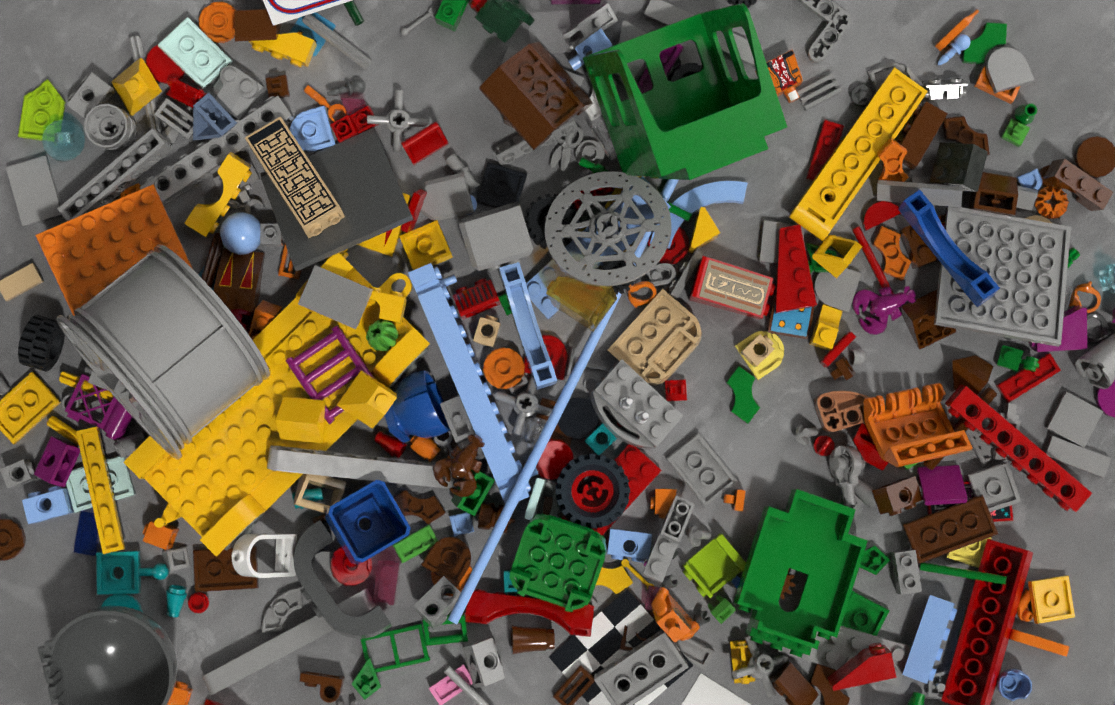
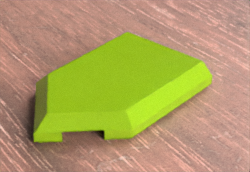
[18,79,66,143]

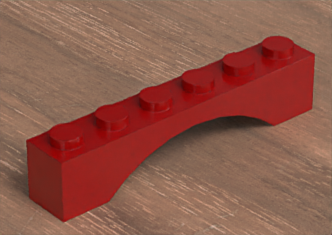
[465,589,594,637]

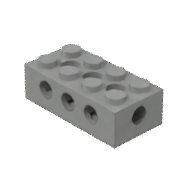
[594,629,688,705]

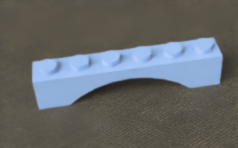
[499,262,557,390]

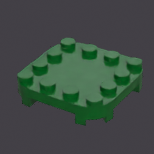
[509,514,607,612]

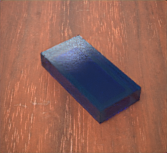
[73,511,99,556]

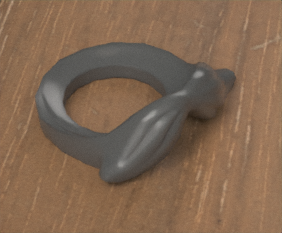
[1087,313,1114,343]

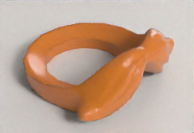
[626,281,656,308]
[1069,281,1101,313]

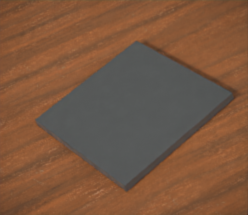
[261,128,414,271]

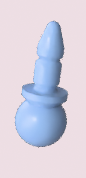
[937,34,970,66]

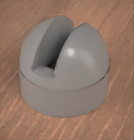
[849,348,866,365]

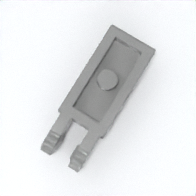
[562,3,618,50]

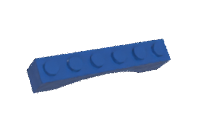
[898,190,1000,307]

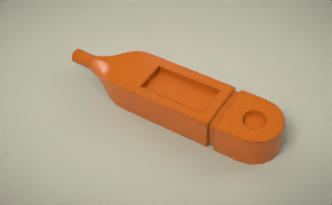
[935,9,979,52]

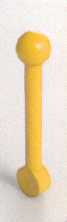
[621,559,655,592]

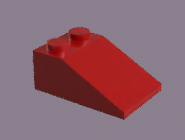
[827,643,897,691]

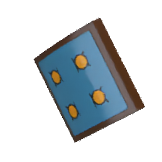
[767,289,816,340]

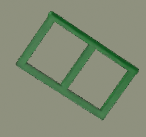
[361,624,430,673]

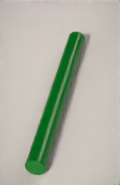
[920,562,1007,585]

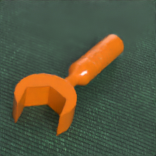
[304,85,347,122]

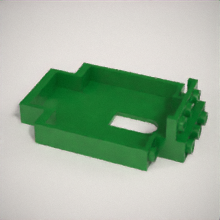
[733,489,868,658]

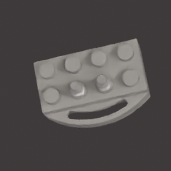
[589,359,683,449]

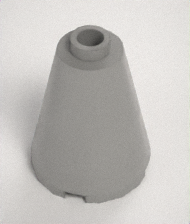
[1075,333,1115,389]

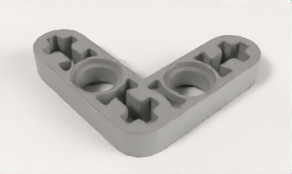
[799,0,851,64]

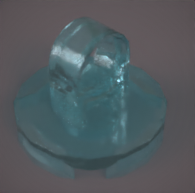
[42,120,85,162]

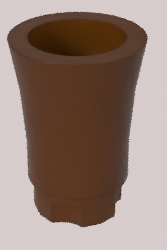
[511,625,555,655]

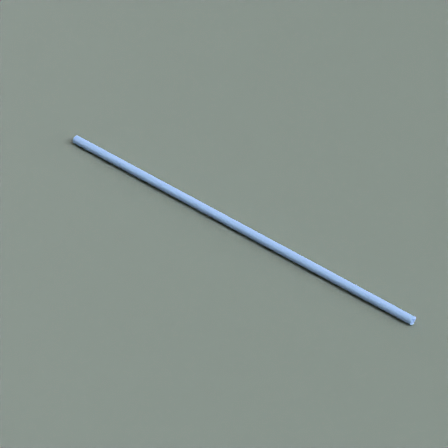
[448,179,679,624]

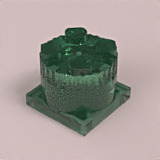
[475,0,535,43]

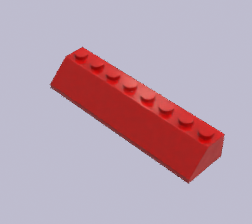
[941,539,1033,705]

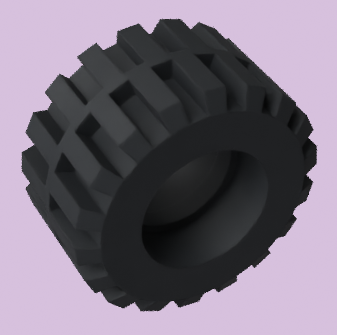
[525,194,579,249]
[18,315,65,372]

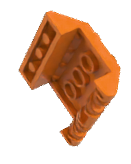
[864,383,973,467]

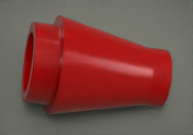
[374,431,407,458]

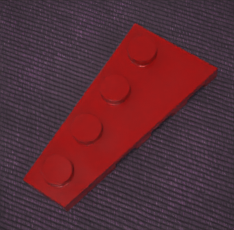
[775,225,817,314]

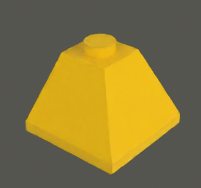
[111,58,162,116]
[337,370,397,429]

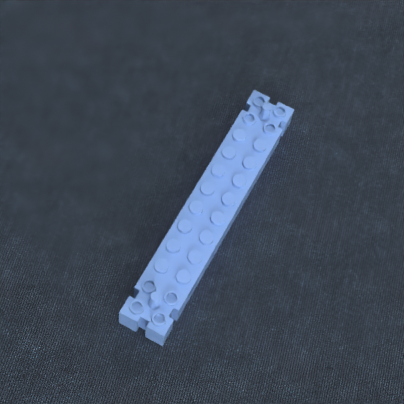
[408,263,539,504]

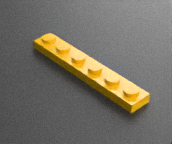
[76,426,125,554]

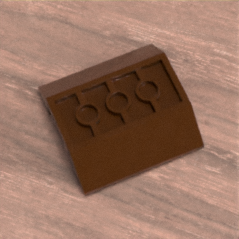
[479,42,593,150]

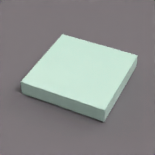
[524,478,547,520]

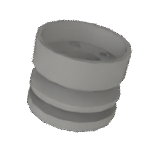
[84,104,137,151]

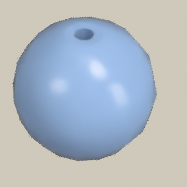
[220,212,260,255]

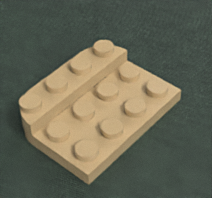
[607,289,702,386]

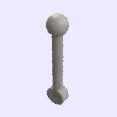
[400,7,437,36]
[564,340,577,382]

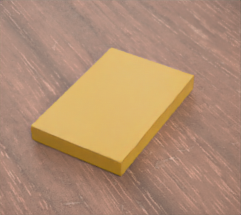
[0,371,61,444]

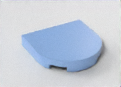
[289,106,336,152]

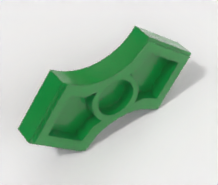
[962,22,1007,64]
[726,366,760,424]

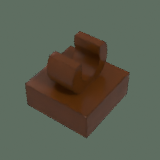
[266,75,290,98]
[830,356,856,381]

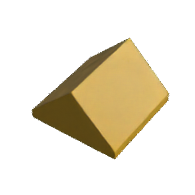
[688,207,720,253]
[275,397,326,443]

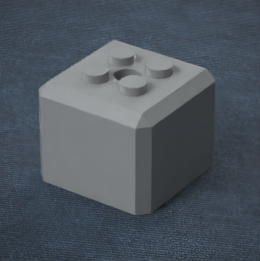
[458,202,533,271]

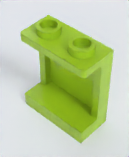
[682,533,746,598]

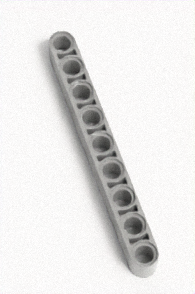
[267,446,454,488]
[202,588,377,695]

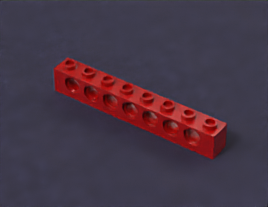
[944,384,1092,512]

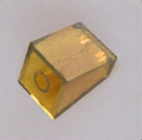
[546,276,618,332]

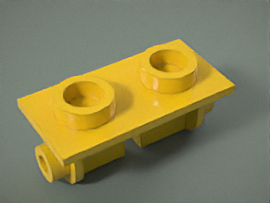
[730,640,755,684]

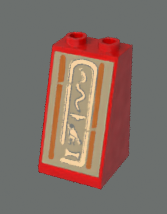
[689,256,775,320]

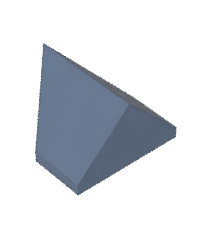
[193,93,237,141]

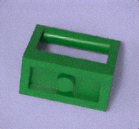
[422,608,468,646]

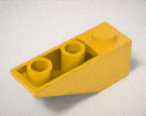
[248,33,317,68]

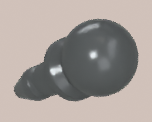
[327,79,366,96]

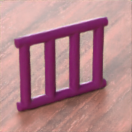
[286,325,375,424]

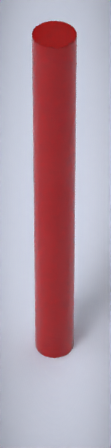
[852,226,894,294]

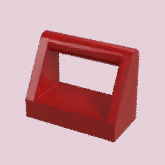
[401,122,449,165]

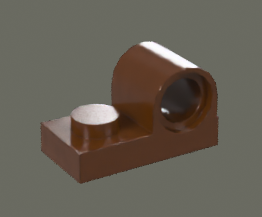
[299,671,345,703]

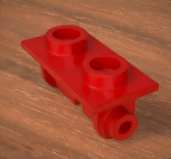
[166,77,207,108]

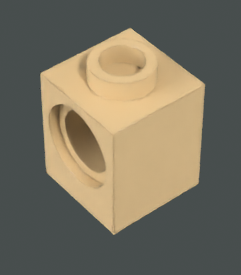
[473,315,501,348]
[740,334,775,368]

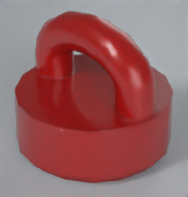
[813,436,834,456]

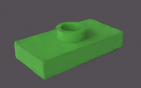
[392,525,438,563]

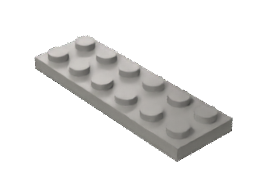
[777,611,911,687]

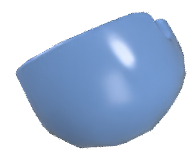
[997,669,1032,701]

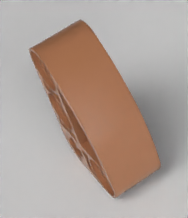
[814,391,869,432]

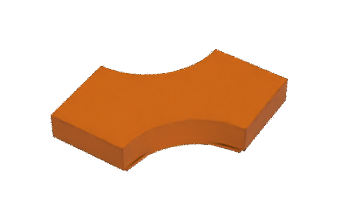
[877,138,909,182]
[873,226,911,281]

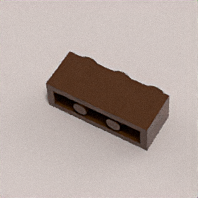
[897,101,948,170]

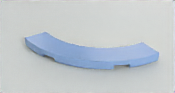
[650,181,748,248]

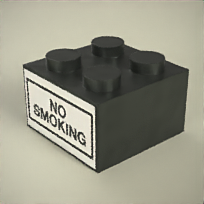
[930,142,988,192]

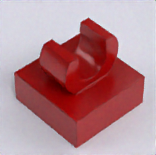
[665,380,687,401]

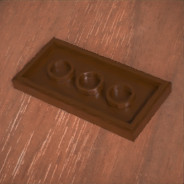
[903,494,998,564]

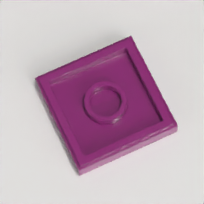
[917,465,968,505]

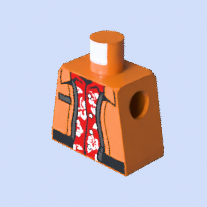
[755,50,803,103]

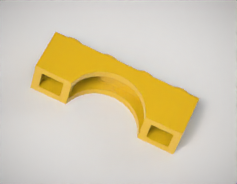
[184,152,252,237]

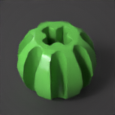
[366,319,398,351]

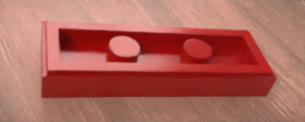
[806,120,844,181]
[996,353,1061,403]

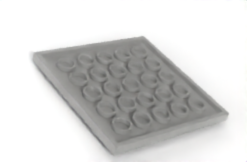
[934,206,1071,347]

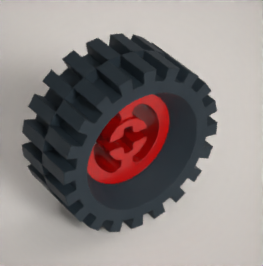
[555,454,630,529]

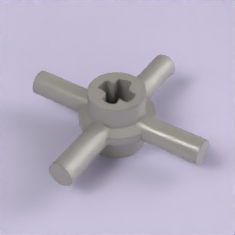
[367,90,429,153]
[495,375,553,435]
[732,636,788,698]

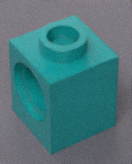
[584,423,617,455]

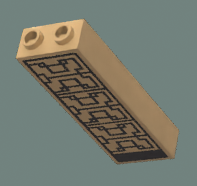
[245,116,345,239]

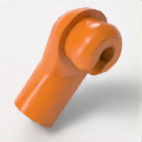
[1017,589,1033,622]

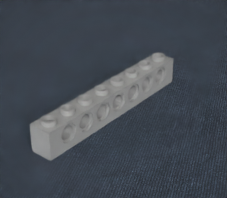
[139,96,294,206]

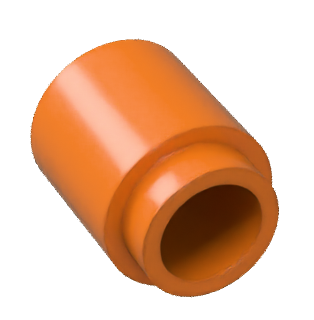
[410,436,441,462]

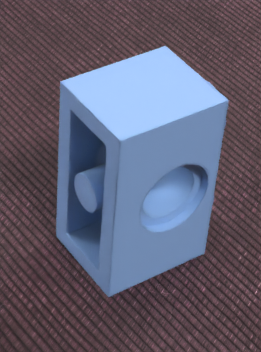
[22,486,74,524]
[607,528,652,563]

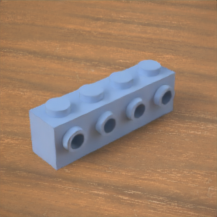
[902,595,957,684]

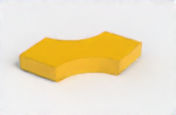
[596,565,633,594]

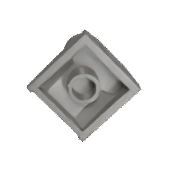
[210,64,264,120]

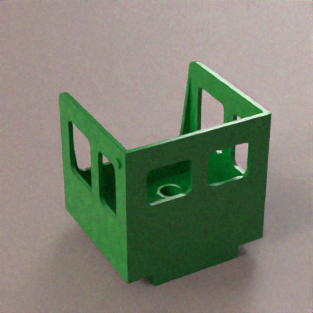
[582,3,787,180]

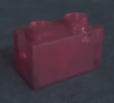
[373,559,401,605]

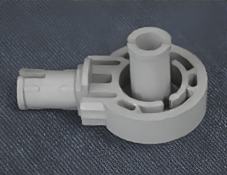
[829,446,865,506]

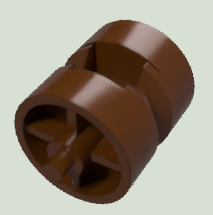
[475,502,515,533]

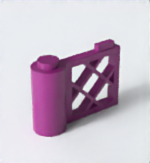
[65,373,132,440]

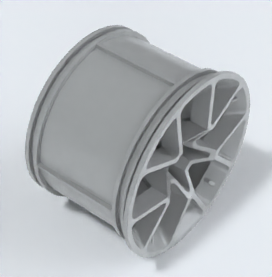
[56,244,270,460]

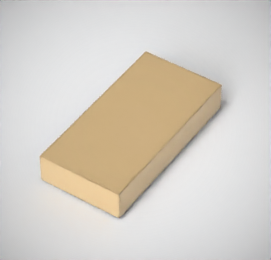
[0,263,44,302]

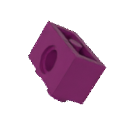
[34,436,80,487]

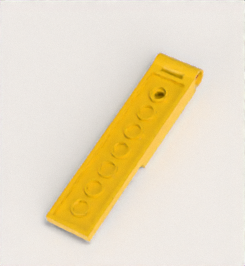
[789,67,928,241]

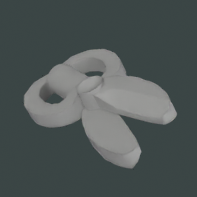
[550,127,583,171]

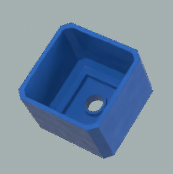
[325,480,411,565]

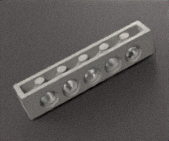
[58,128,173,221]

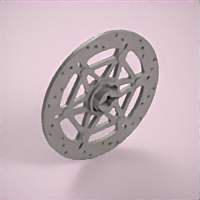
[545,171,671,286]

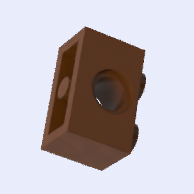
[872,476,923,516]

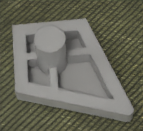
[927,669,950,697]

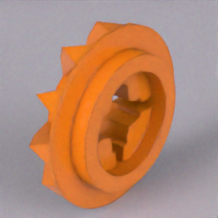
[1035,186,1069,219]

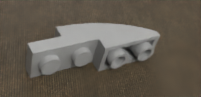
[642,496,695,583]

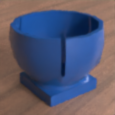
[385,370,450,443]

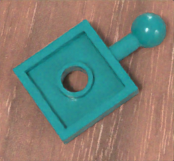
[96,551,169,595]

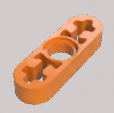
[1009,629,1070,657]

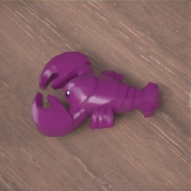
[852,286,916,335]

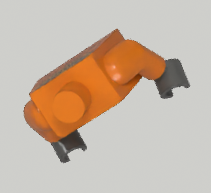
[651,575,710,642]

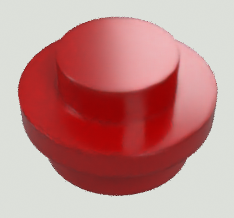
[188,592,209,613]

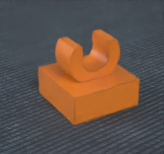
[723,489,746,511]

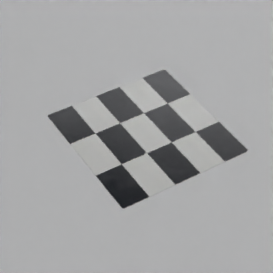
[549,590,693,705]

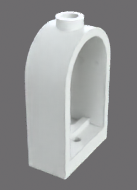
[232,533,297,578]

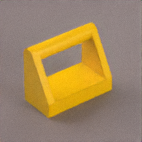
[812,234,863,278]

